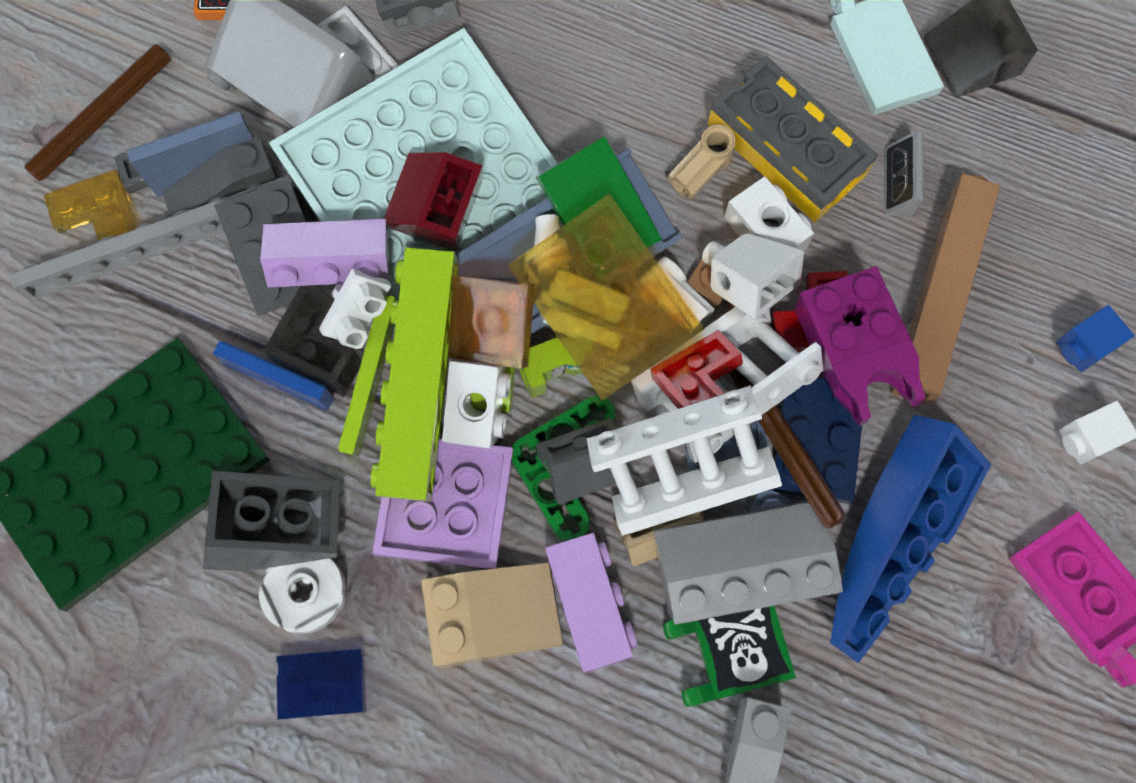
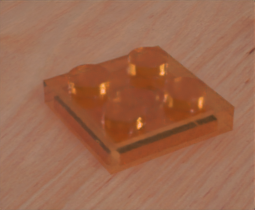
[448,275,535,368]

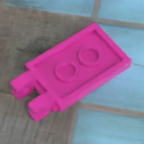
[1009,511,1136,688]

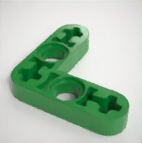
[512,396,615,542]

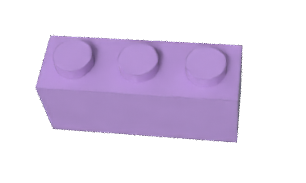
[260,219,389,287]
[545,533,638,674]

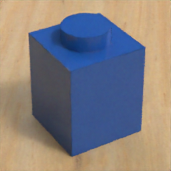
[1056,304,1135,373]

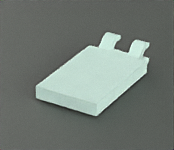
[830,0,944,116]

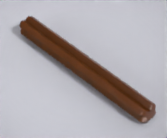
[24,44,170,181]
[729,369,845,528]

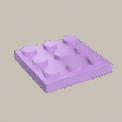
[372,439,513,570]

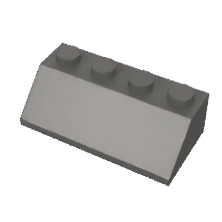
[653,501,843,625]

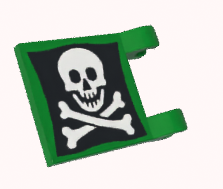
[663,606,796,707]

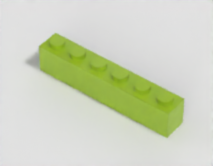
[371,248,459,502]

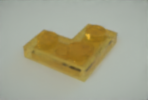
[43,170,138,242]

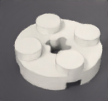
[259,558,346,634]

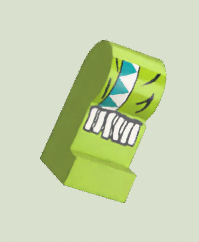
[516,333,592,399]

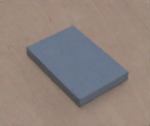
[127,111,254,198]

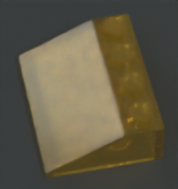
[508,194,704,401]

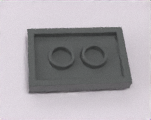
[214,179,332,316]

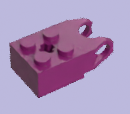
[795,266,925,426]

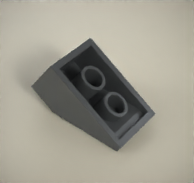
[203,471,340,571]

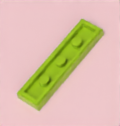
[338,295,398,456]

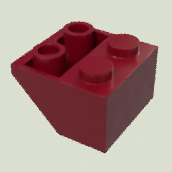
[383,152,483,252]

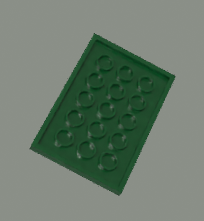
[0,337,270,611]

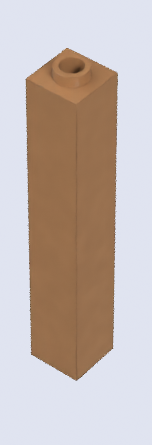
[891,173,1000,406]

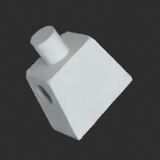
[702,234,804,319]

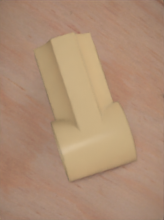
[667,124,735,200]

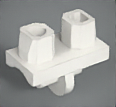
[319,268,391,349]

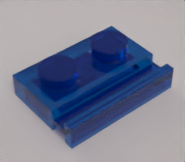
[276,649,366,720]

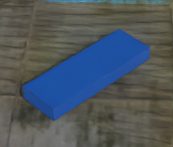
[212,341,334,411]

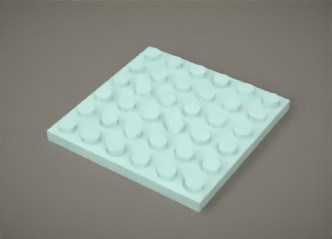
[269,28,557,334]

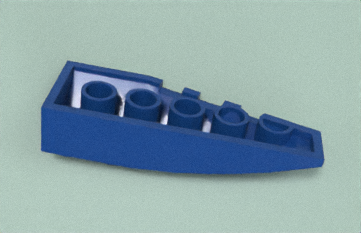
[830,415,991,663]

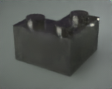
[263,285,361,398]

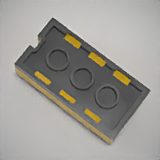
[708,55,878,223]

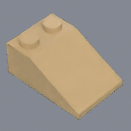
[421,563,563,669]

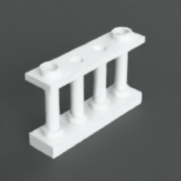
[631,307,823,463]
[587,386,782,536]

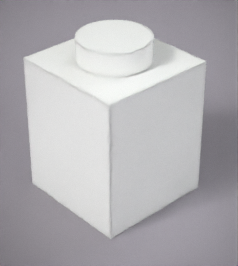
[1059,400,1136,465]

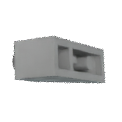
[724,698,791,783]

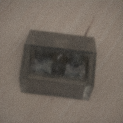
[923,0,1038,98]

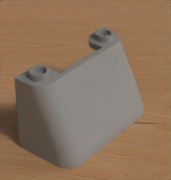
[205,0,375,129]

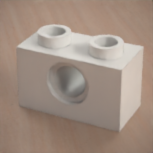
[724,176,814,251]
[442,356,511,449]

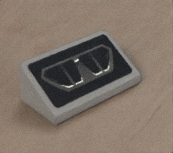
[884,131,924,217]

